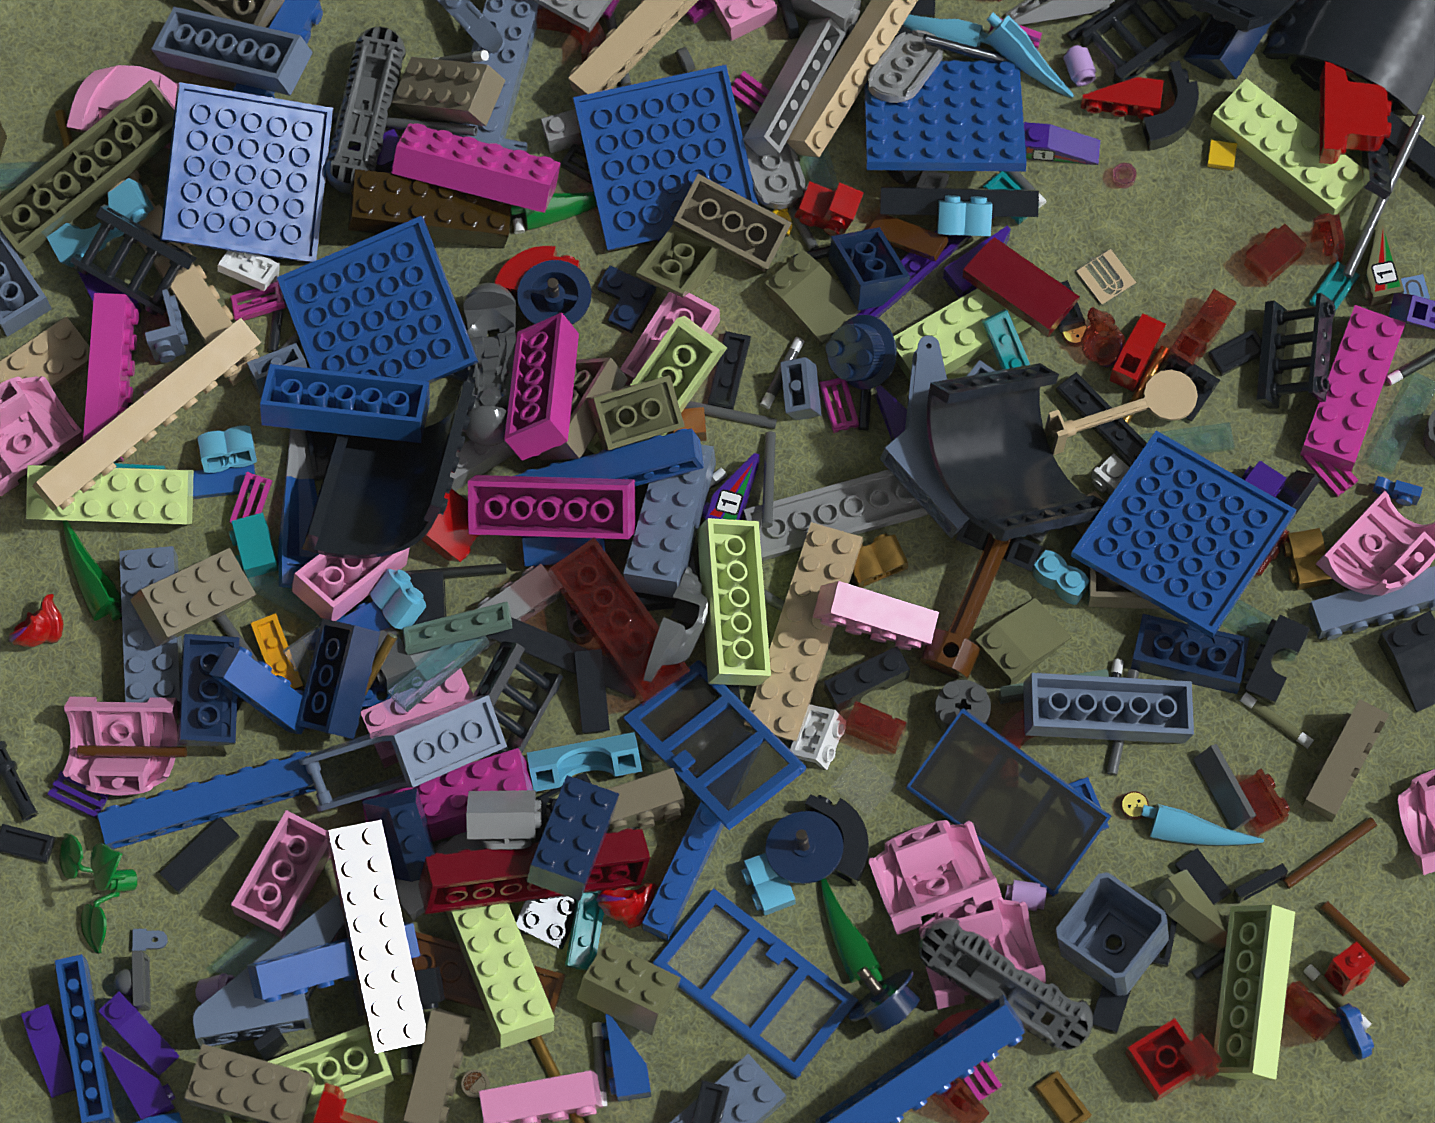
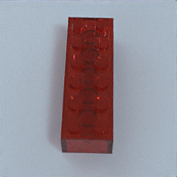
[548,537,690,706]

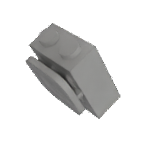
[792,0,861,41]
[467,790,541,849]

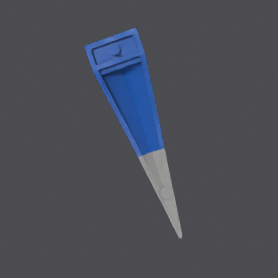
[277,428,319,588]

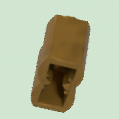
[1282,528,1332,590]
[852,533,908,588]

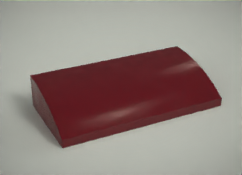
[962,237,1080,337]

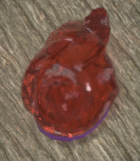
[1081,307,1125,367]

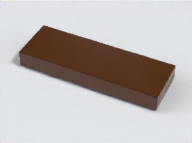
[869,213,948,262]

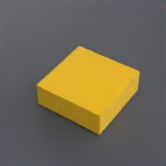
[1207,140,1237,170]

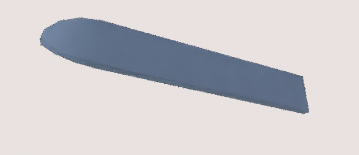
[437,0,505,54]

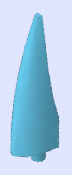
[984,12,1074,99]
[902,14,989,58]
[1141,804,1264,846]

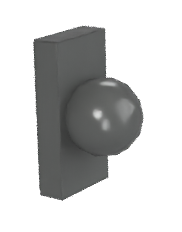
[114,950,151,1011]

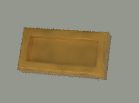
[1035,1070,1092,1123]

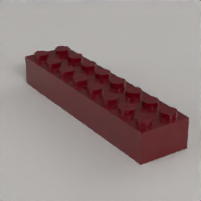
[418,828,650,914]

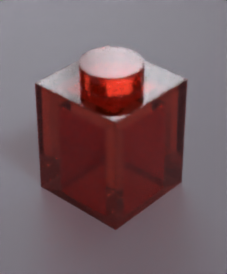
[1176,1033,1222,1082]

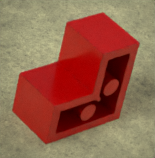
[794,181,864,236]

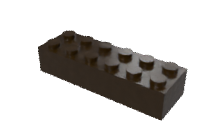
[348,169,511,249]

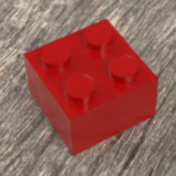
[1125,1018,1207,1102]

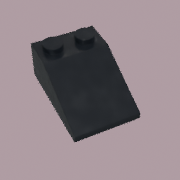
[1378,611,1435,713]

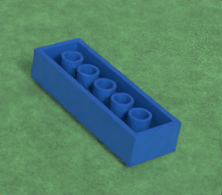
[260,364,430,443]

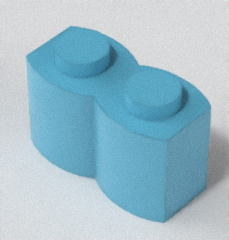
[937,195,992,236]
[198,426,257,473]
[1033,550,1090,605]
[370,569,426,630]
[741,853,796,916]

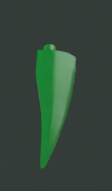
[510,191,597,230]
[63,520,122,621]
[821,878,884,984]

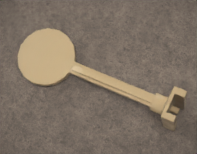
[1044,370,1198,455]

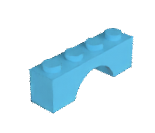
[47,178,154,267]
[527,732,642,792]

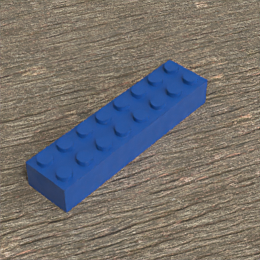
[815,995,1025,1123]

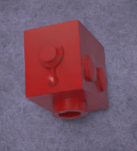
[1324,941,1375,996]

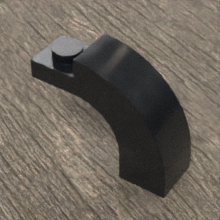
[1142,60,1199,151]
[805,794,869,886]

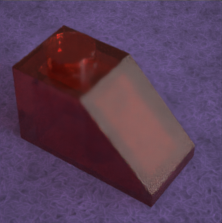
[929,1078,989,1123]

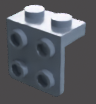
[145,289,189,363]

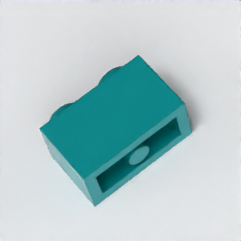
[229,513,279,578]

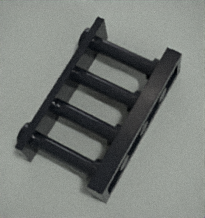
[1080,0,1202,84]
[70,204,197,315]
[1256,293,1335,409]
[472,641,563,754]

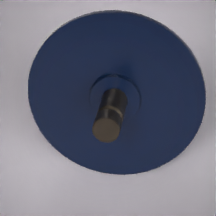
[766,811,843,884]
[849,966,920,1034]

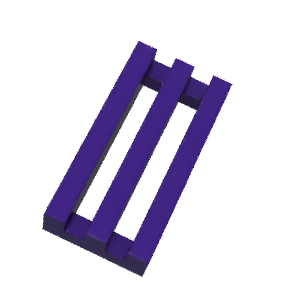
[47,770,110,819]

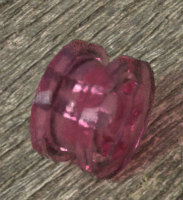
[1112,163,1137,188]

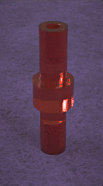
[1256,529,1290,576]

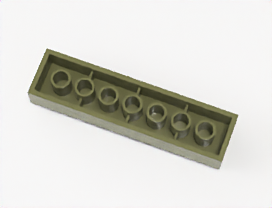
[0,80,175,257]

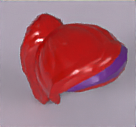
[8,594,64,647]
[596,883,657,929]

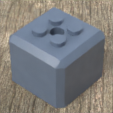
[1056,873,1169,996]

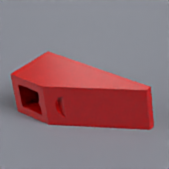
[1081,77,1164,120]
[1109,313,1167,392]

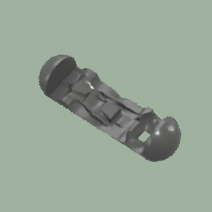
[325,27,406,195]
[463,283,516,446]
[918,917,1093,1051]

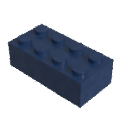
[296,619,380,739]
[527,775,619,901]

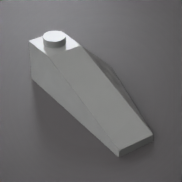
[1005,0,1115,25]

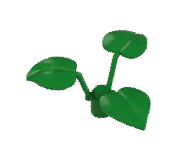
[59,833,138,954]

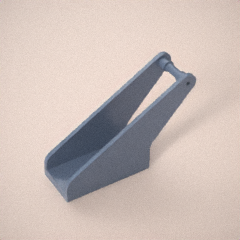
[880,335,969,539]
[299,695,507,812]
[193,895,344,1048]

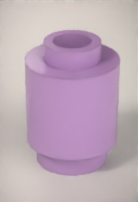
[1063,46,1096,86]
[1005,880,1047,911]
[195,974,235,1004]

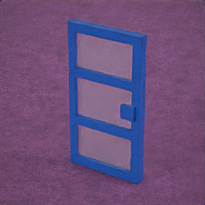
[653,888,858,1079]

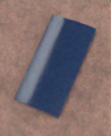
[1130,614,1250,694]
[178,634,240,746]

